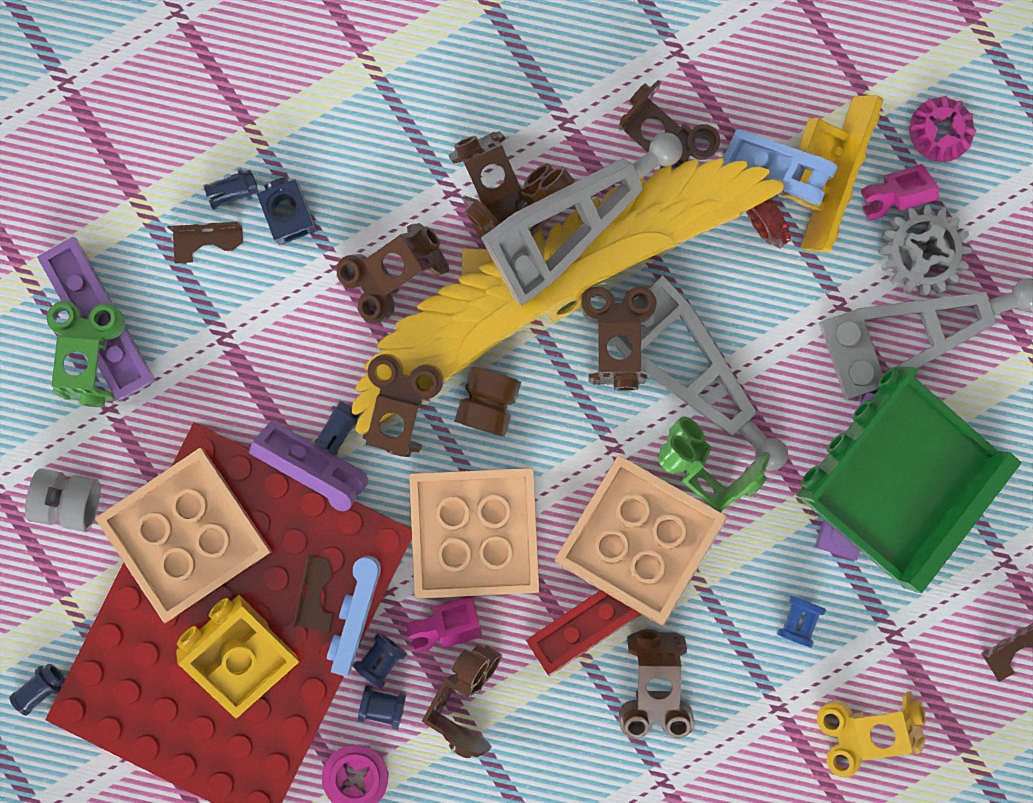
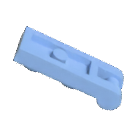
[723,129,838,206]
[327,556,381,677]

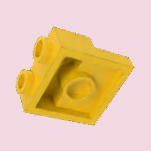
[176,595,299,718]

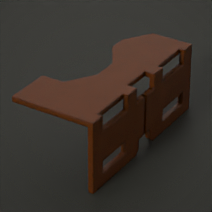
[167,222,243,264]
[292,556,333,632]
[981,623,1033,682]

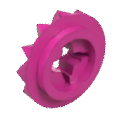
[909,96,977,162]
[322,744,389,803]

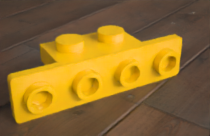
[782,95,883,253]

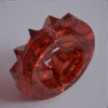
[746,198,791,248]

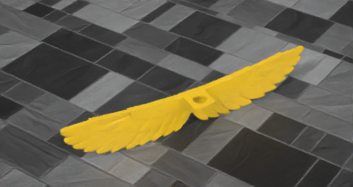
[352,158,784,434]

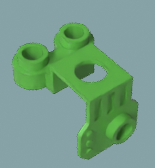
[47,301,125,407]
[658,416,771,513]

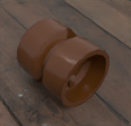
[454,366,522,437]

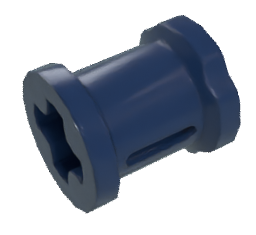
[353,632,407,688]
[357,685,407,731]

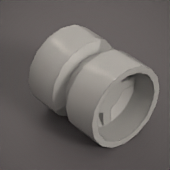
[25,468,100,532]

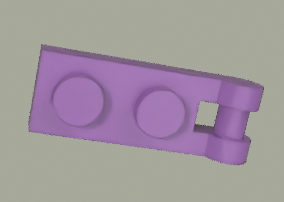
[249,420,368,511]

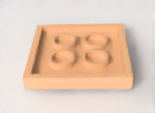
[95,448,272,624]
[554,455,727,627]
[409,468,539,599]

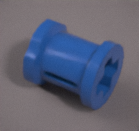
[777,596,826,648]

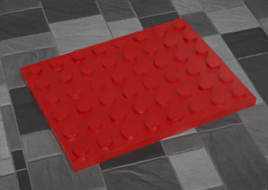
[45,422,412,803]

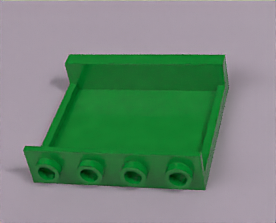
[796,367,1022,594]

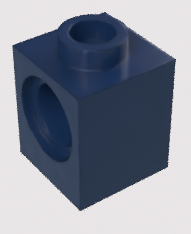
[257,177,318,245]

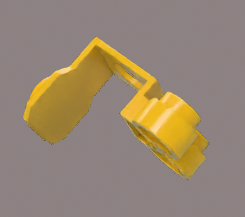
[817,691,926,777]

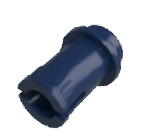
[203,168,259,210]
[314,400,361,455]
[9,664,65,716]

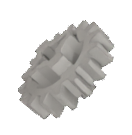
[878,205,972,296]

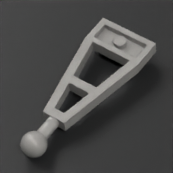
[481,133,683,306]
[609,276,788,471]
[819,278,1033,400]

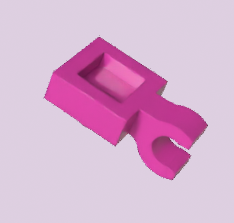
[861,164,939,220]
[406,596,483,653]

